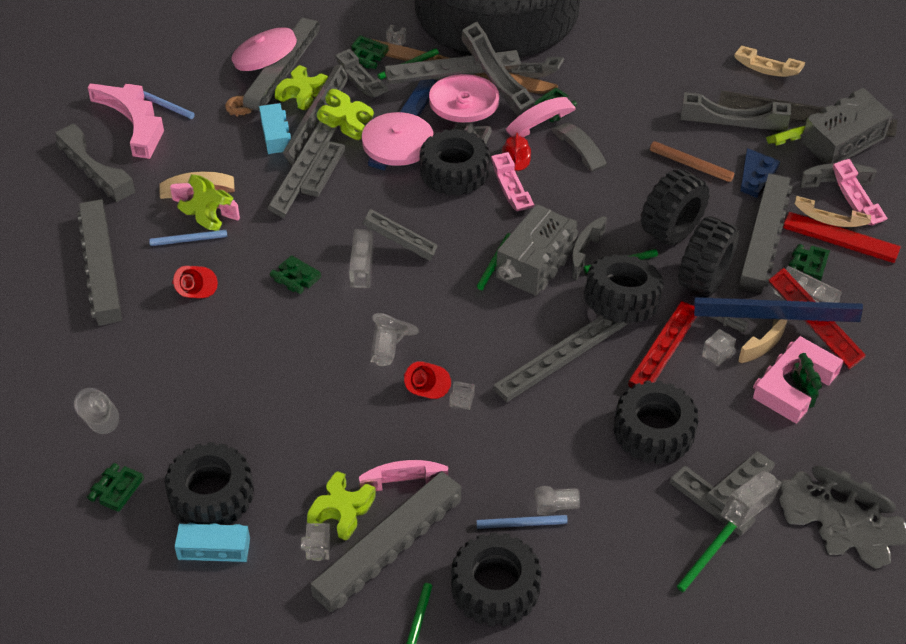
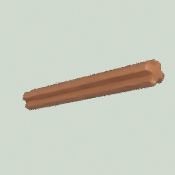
[650,141,734,182]

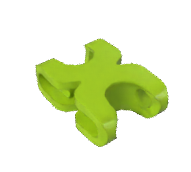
[275,65,329,110]
[317,89,374,140]
[177,174,233,231]
[307,471,376,540]

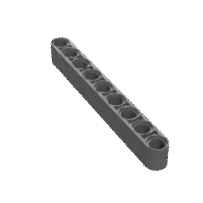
[243,18,320,111]

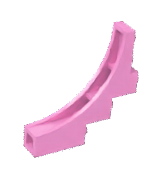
[88,84,164,159]

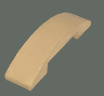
[734,46,805,77]
[160,172,235,199]
[795,196,871,227]
[738,319,787,363]

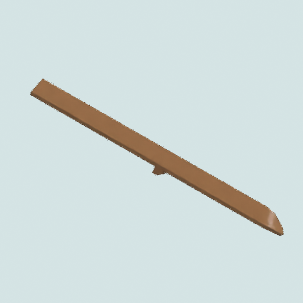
[372,39,558,94]

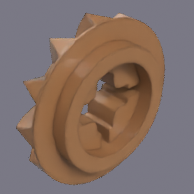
[225,96,253,117]

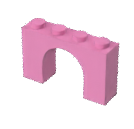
[753,336,843,424]

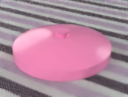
[232,28,297,71]
[429,74,499,123]
[362,112,433,166]

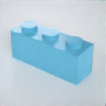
[259,103,291,154]
[175,523,250,562]

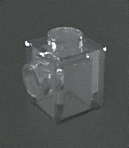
[702,329,736,366]
[370,332,397,366]
[301,523,331,561]

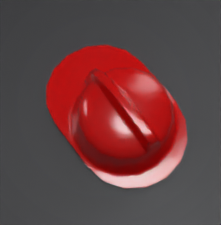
[502,132,531,171]
[172,266,218,298]
[404,361,451,399]

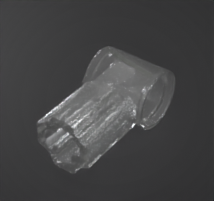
[533,486,580,516]

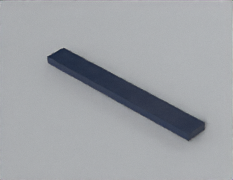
[368,79,439,171]
[694,298,863,322]

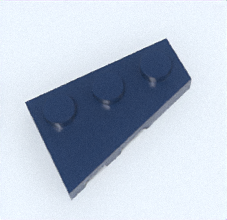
[740,148,780,198]

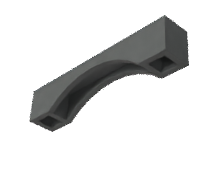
[462,22,535,117]
[680,92,791,131]
[55,123,135,202]

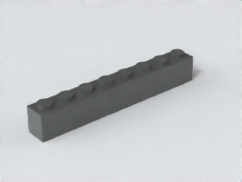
[739,173,792,294]
[77,199,122,326]
[311,471,461,613]

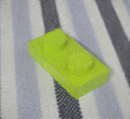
[766,126,805,146]

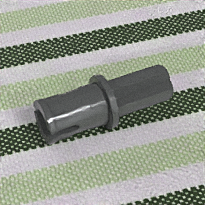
[709,317,748,332]

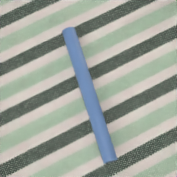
[143,91,195,119]
[150,230,227,246]
[476,515,567,529]

